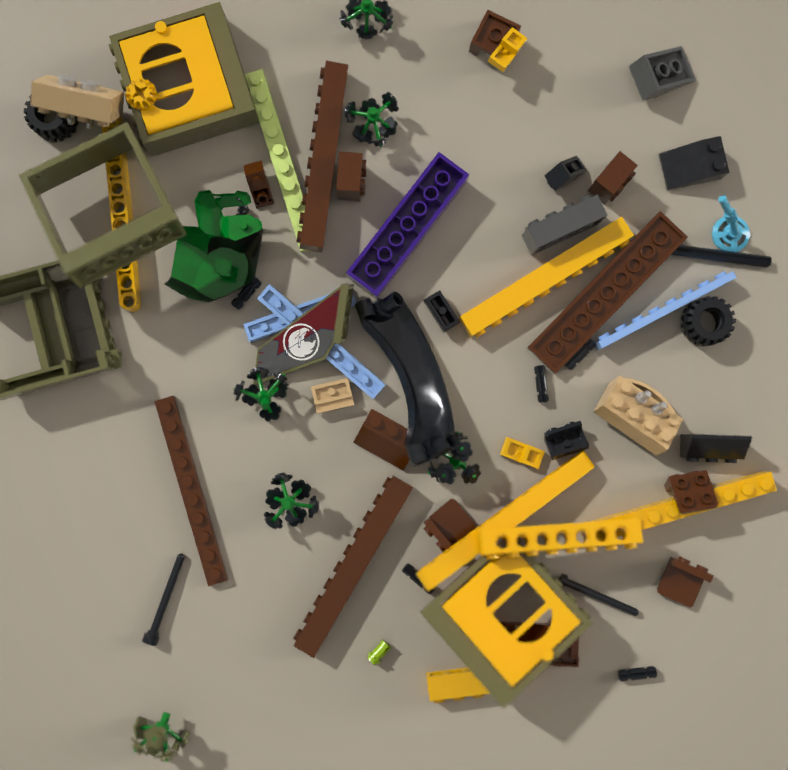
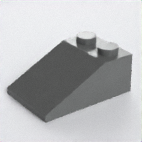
[629,46,696,101]

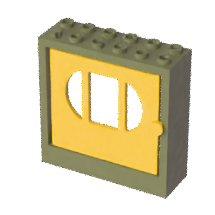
[109,2,260,156]
[420,537,593,709]

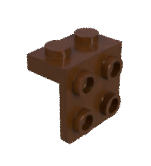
[664,470,718,514]
[423,499,476,552]
[657,556,714,607]

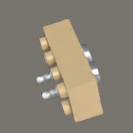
[31,75,124,129]
[593,375,683,456]

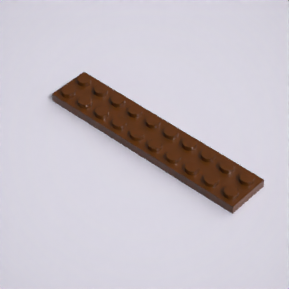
[527,211,688,374]

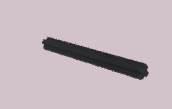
[671,245,772,267]

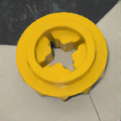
[125,78,157,110]

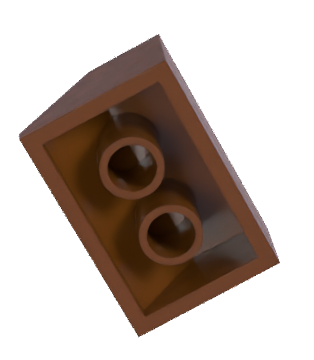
[353,409,410,470]

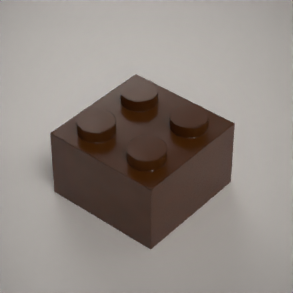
[336,151,367,202]
[587,151,638,205]

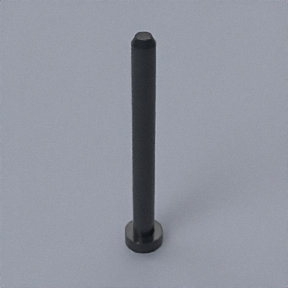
[558,573,639,616]

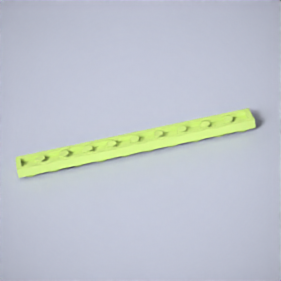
[245,69,308,252]

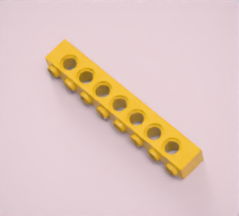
[478,518,643,559]

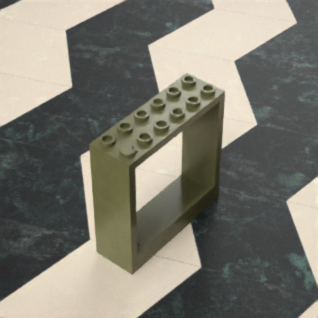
[19,122,187,288]

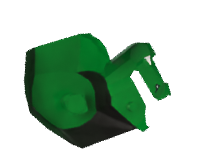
[164,190,263,302]

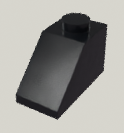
[544,156,588,191]

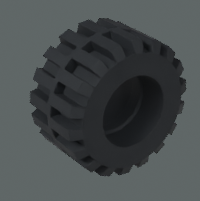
[23,95,79,142]
[681,296,736,346]

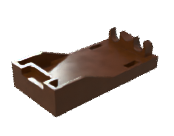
[500,621,580,667]

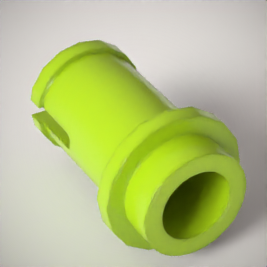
[367,639,391,666]

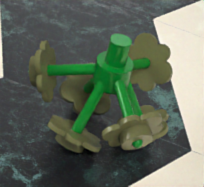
[131,712,190,762]

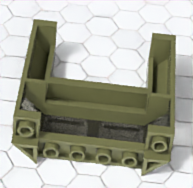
[0,260,122,400]

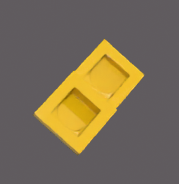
[488,27,528,72]
[499,437,545,469]

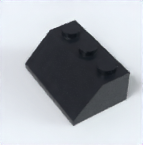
[680,434,752,463]

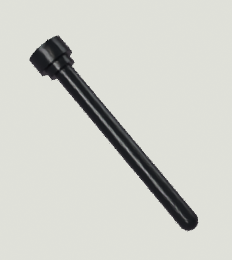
[142,553,185,646]

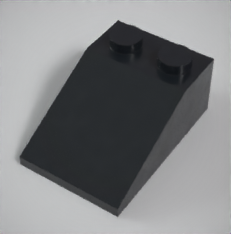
[659,136,730,190]

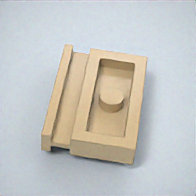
[311,378,354,414]

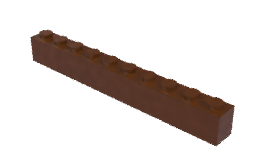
[296,60,348,252]
[293,475,413,658]

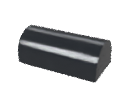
[423,290,460,333]

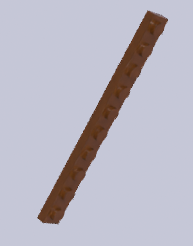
[154,396,228,586]

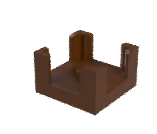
[469,9,521,55]

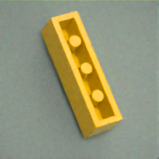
[426,664,507,703]

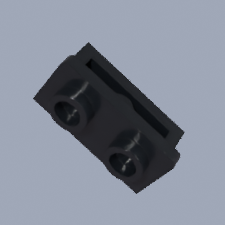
[544,421,589,460]

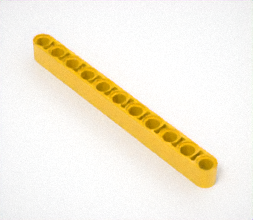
[102,116,141,312]
[416,450,595,591]

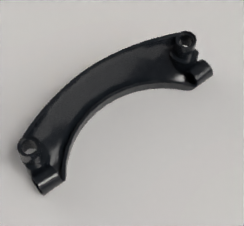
[355,291,457,466]

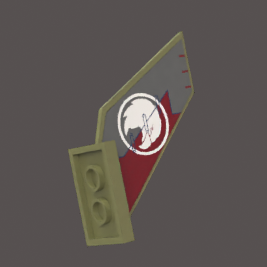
[253,283,354,385]

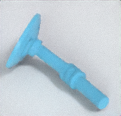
[712,195,750,252]

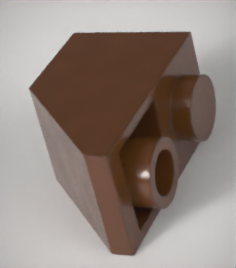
[244,160,274,208]

